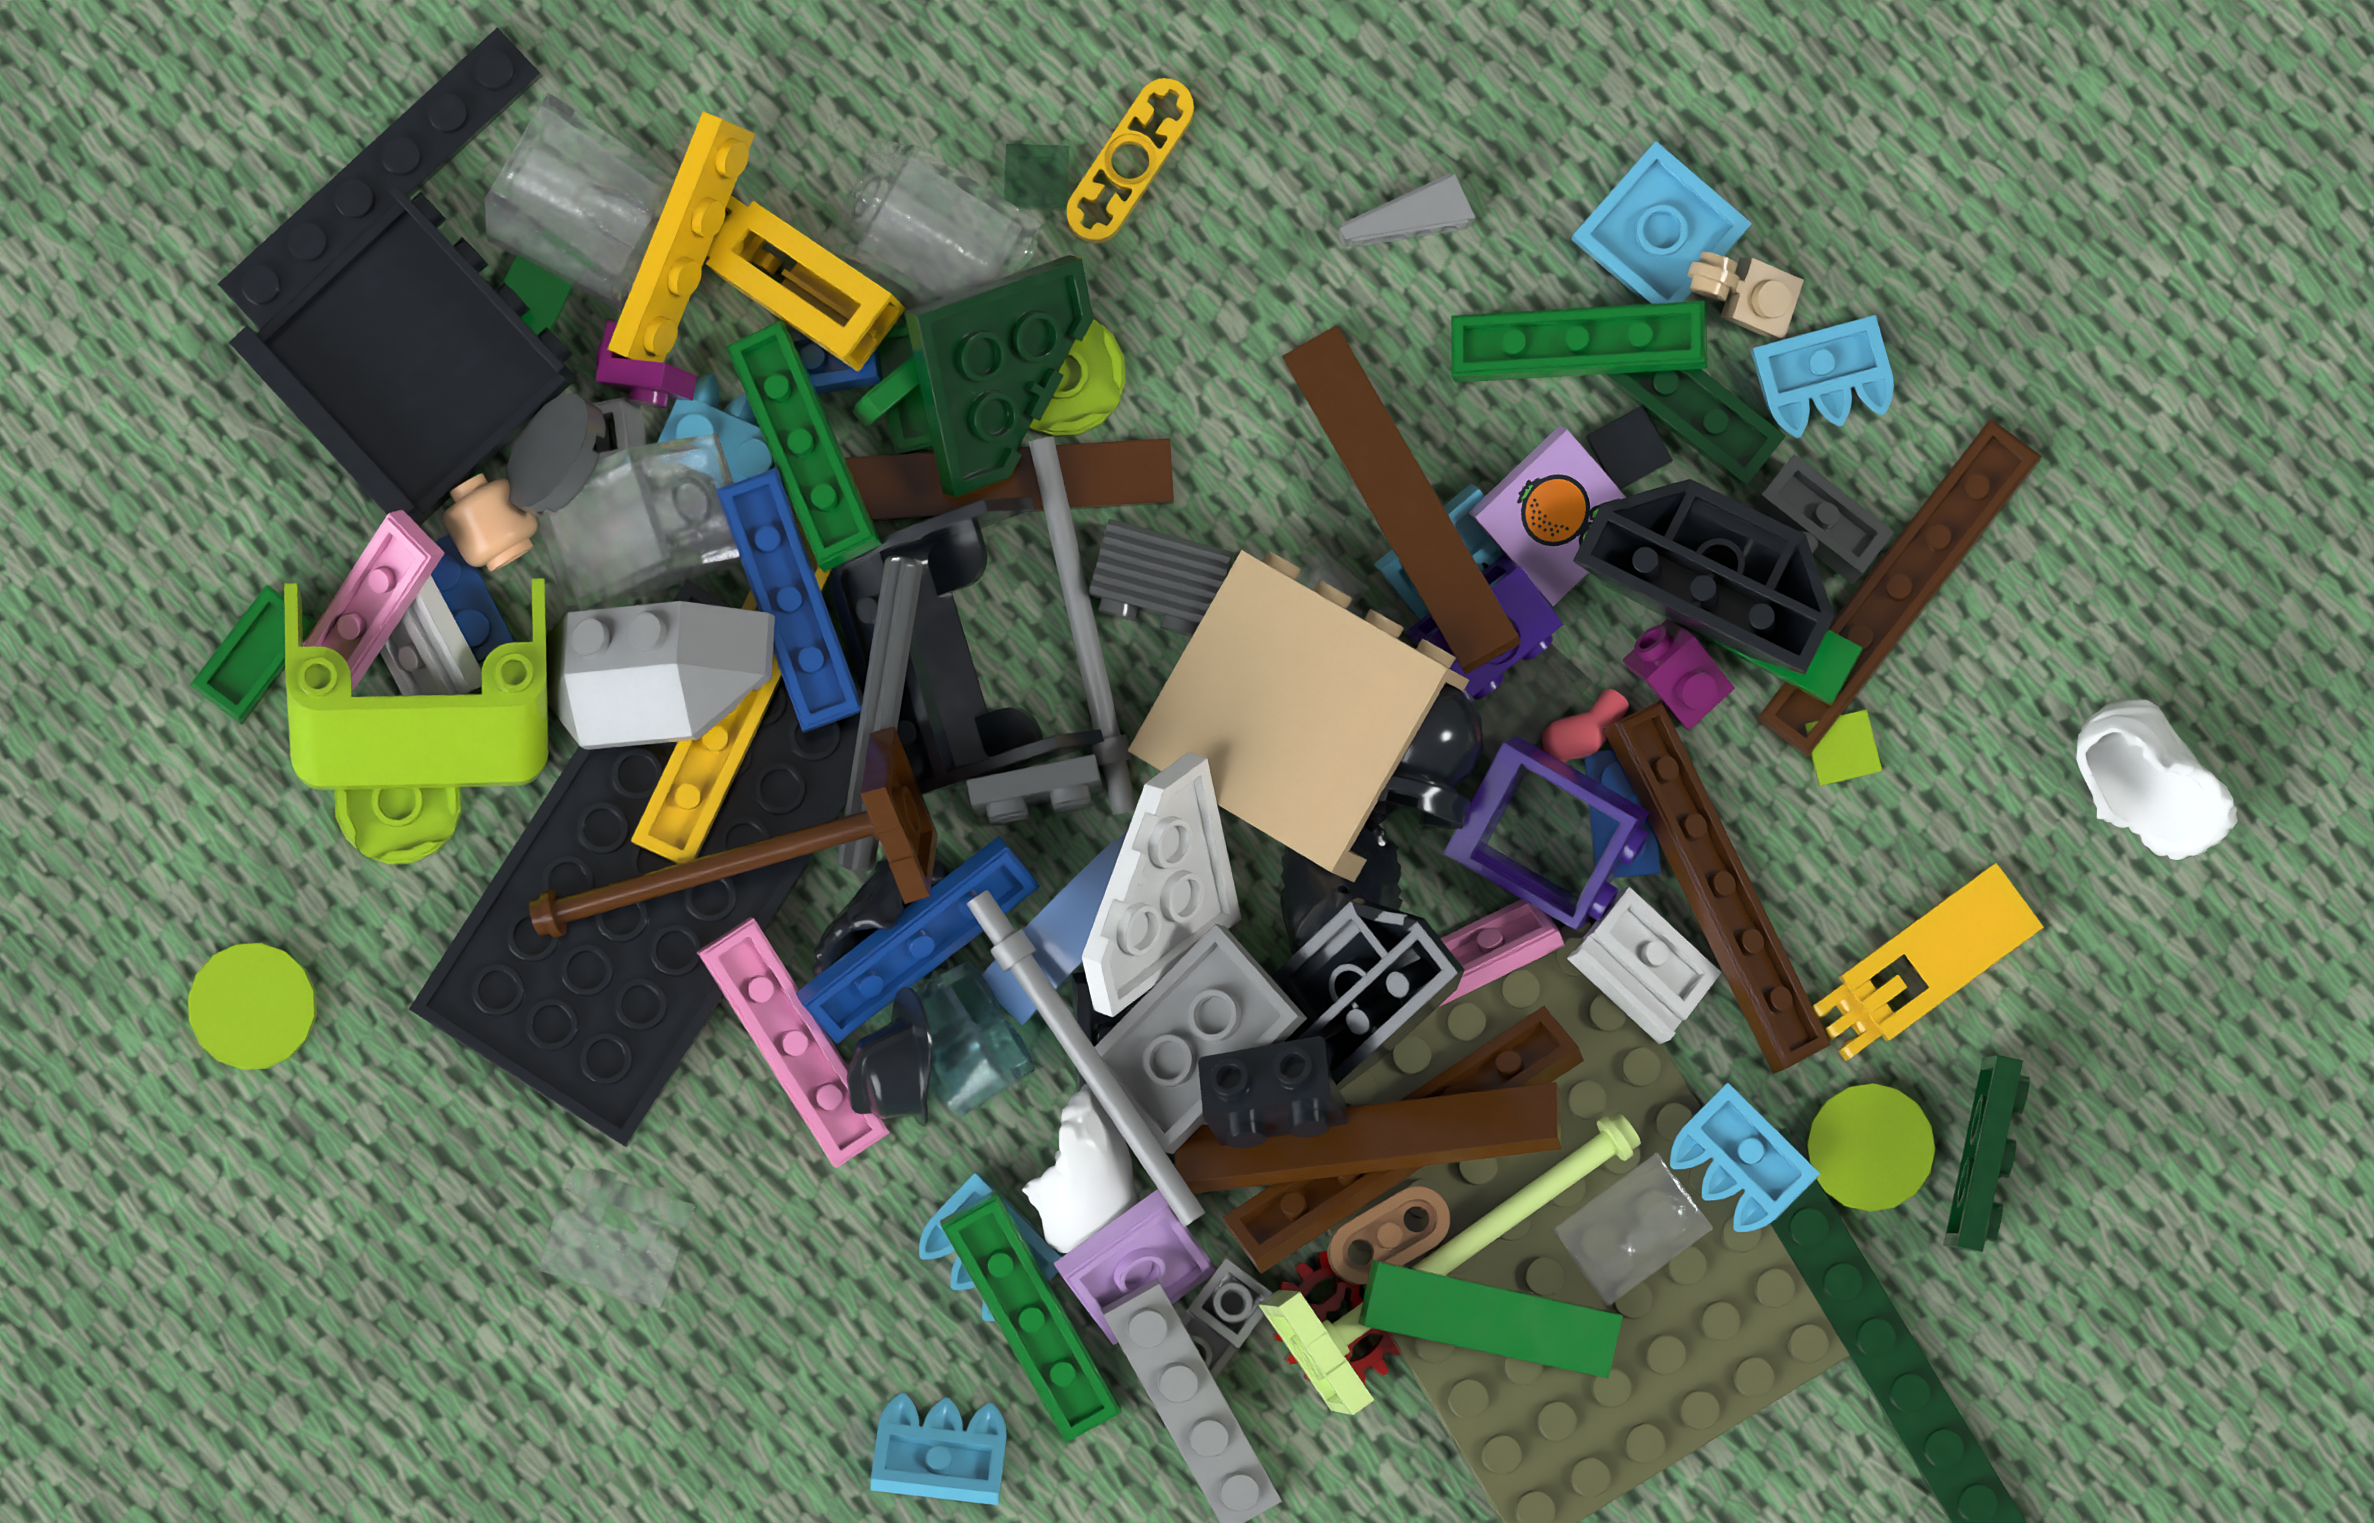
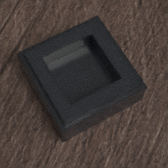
[1586,405,1673,491]

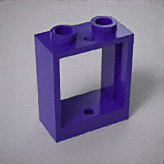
[1444,736,1649,930]

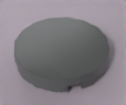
[506,393,606,517]

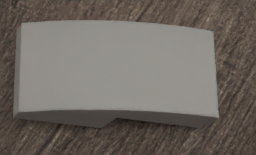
[1180,1258,1273,1380]

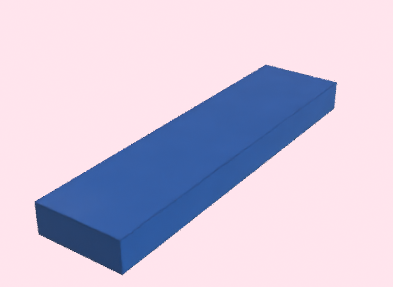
[716,468,862,733]
[796,836,1040,1044]

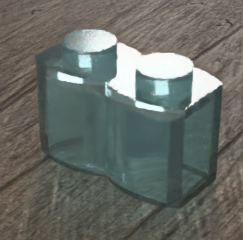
[916,961,1035,1117]

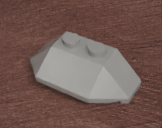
[546,601,775,750]

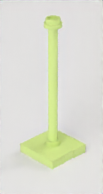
[1258,1112,1641,1415]

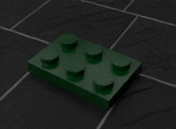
[1943,1055,2030,1252]

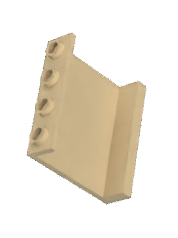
[1128,550,1469,882]

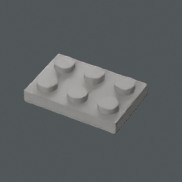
[1094,924,1307,1154]

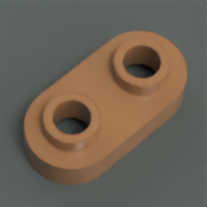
[1327,1186,1450,1285]

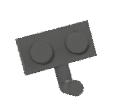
[1753,454,1894,585]

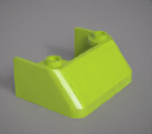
[284,578,549,790]

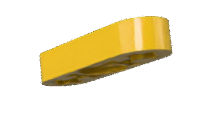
[1067,78,1194,244]

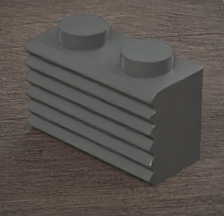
[1089,519,1233,637]

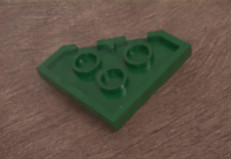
[905,255,1094,497]

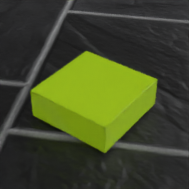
[1805,709,1882,787]

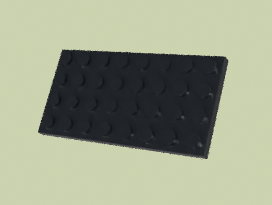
[408,579,863,1148]

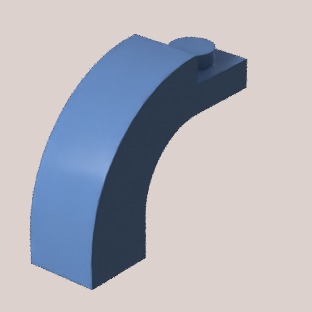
[977,830,1128,1026]

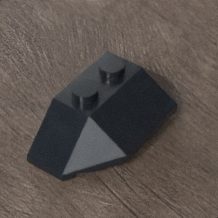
[1573,479,1835,675]
[1272,898,1465,1091]

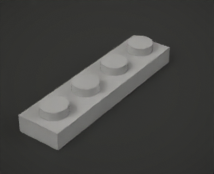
[1101,1278,1282,1523]

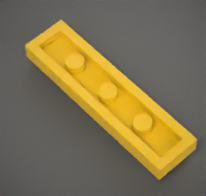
[607,111,755,363]

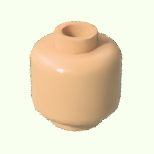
[442,473,538,573]

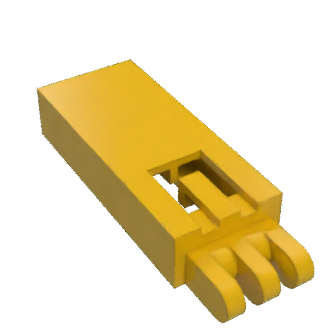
[706,196,906,372]
[1812,863,2044,1061]

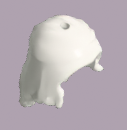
[2076,697,2238,860]
[1022,1082,1139,1254]

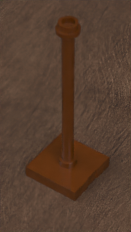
[529,726,938,938]

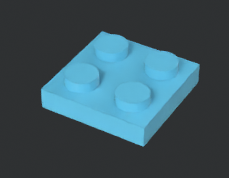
[1571,141,1752,304]

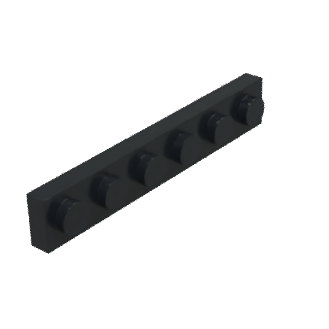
[217,27,542,330]

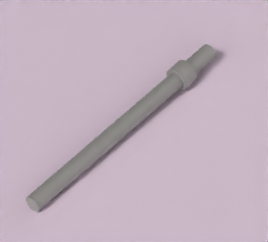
[1029,436,1137,815]
[967,890,1206,1227]

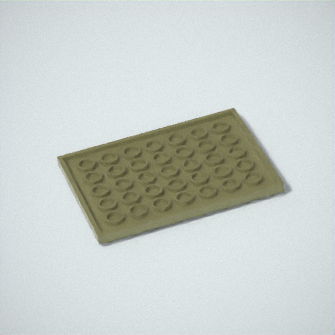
[1327,922,1850,1523]

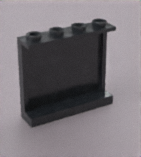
[228,186,578,527]

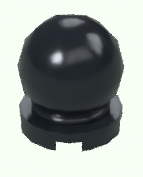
[1372,682,1484,829]

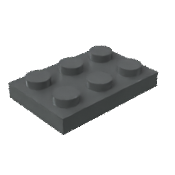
[966,754,1103,827]

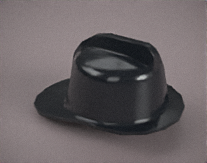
[847,986,933,1127]

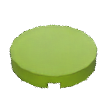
[1029,320,1126,437]
[334,787,462,865]
[188,943,317,1070]
[1806,1083,1936,1212]

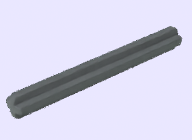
[838,555,923,872]

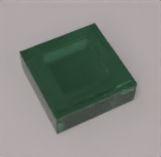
[1004,144,1070,211]

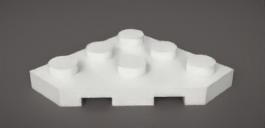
[1082,752,1242,1017]

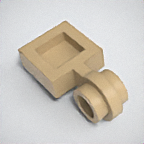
[1687,252,1804,340]

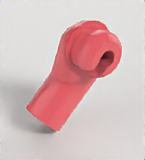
[1541,689,1629,762]

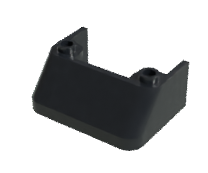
[830,497,1104,795]

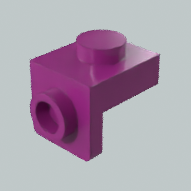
[596,320,697,408]
[1623,619,1735,731]

